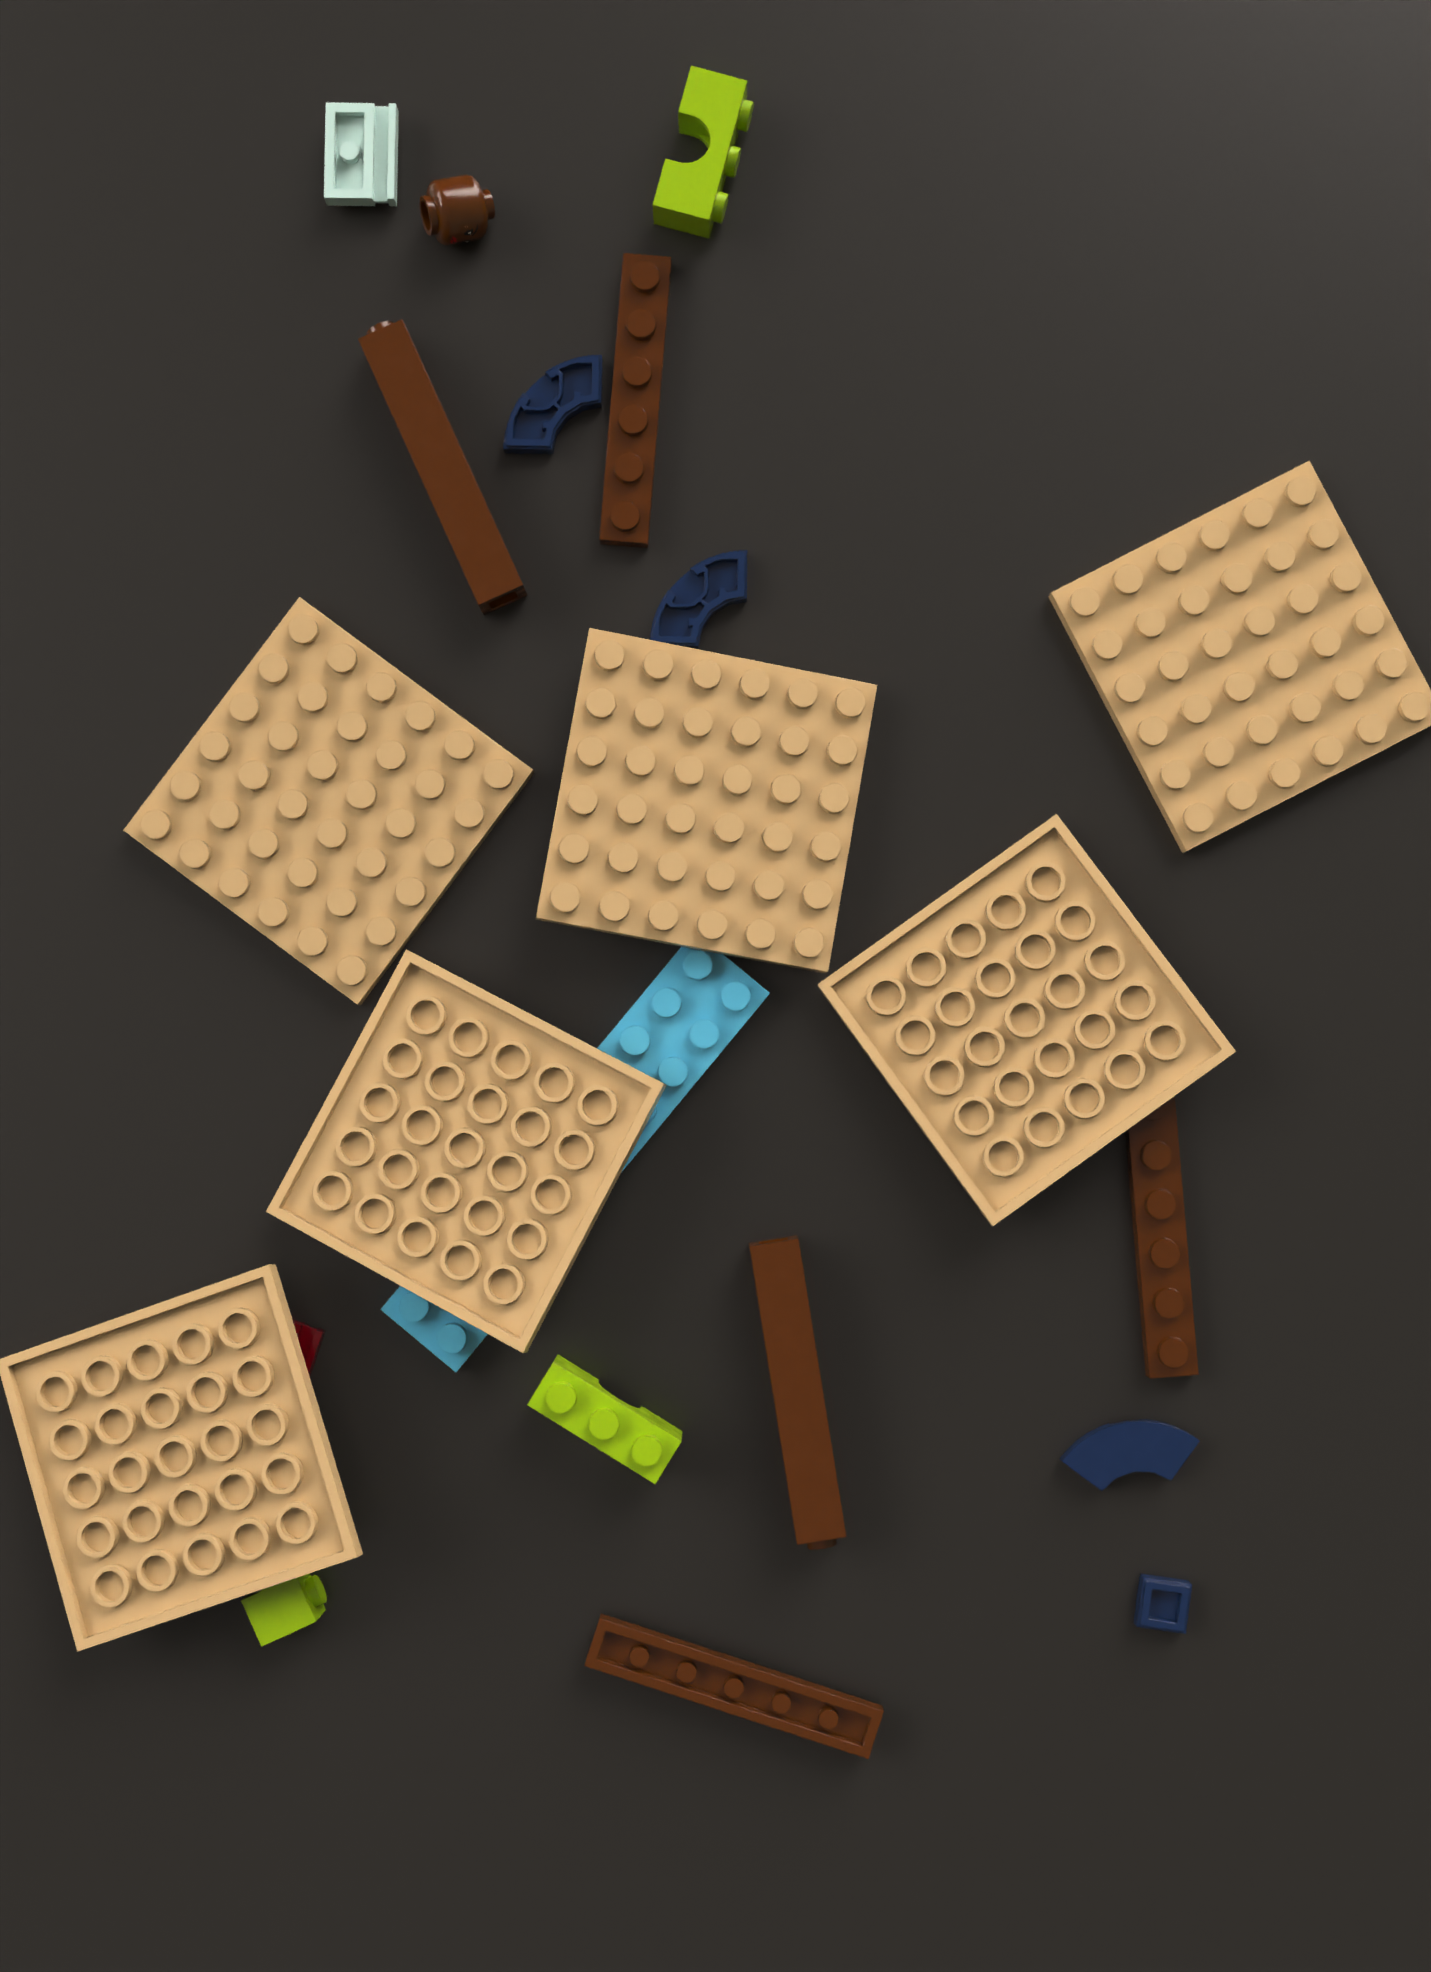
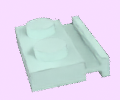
[324,103,399,206]

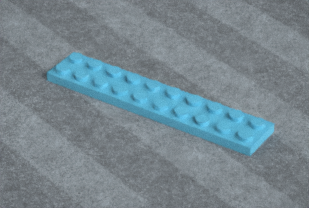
[380,947,770,1372]

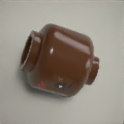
[419,174,495,246]

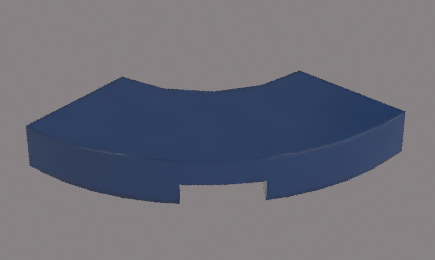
[503,355,603,454]
[650,550,747,649]
[1059,1419,1200,1491]

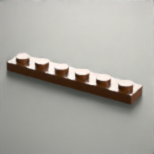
[599,253,672,548]
[1125,1096,1199,1379]
[584,1613,884,1759]

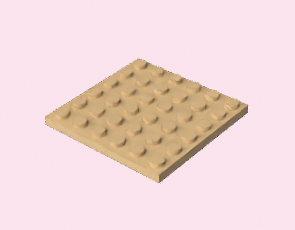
[1048,461,1431,853]
[123,597,535,1005]
[536,628,877,973]
[817,814,1236,1226]
[266,949,667,1353]
[0,1264,363,1652]

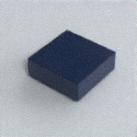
[1133,1573,1192,1634]

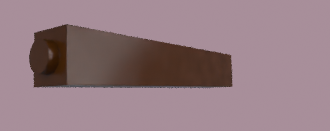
[358,319,528,615]
[749,1235,846,1550]

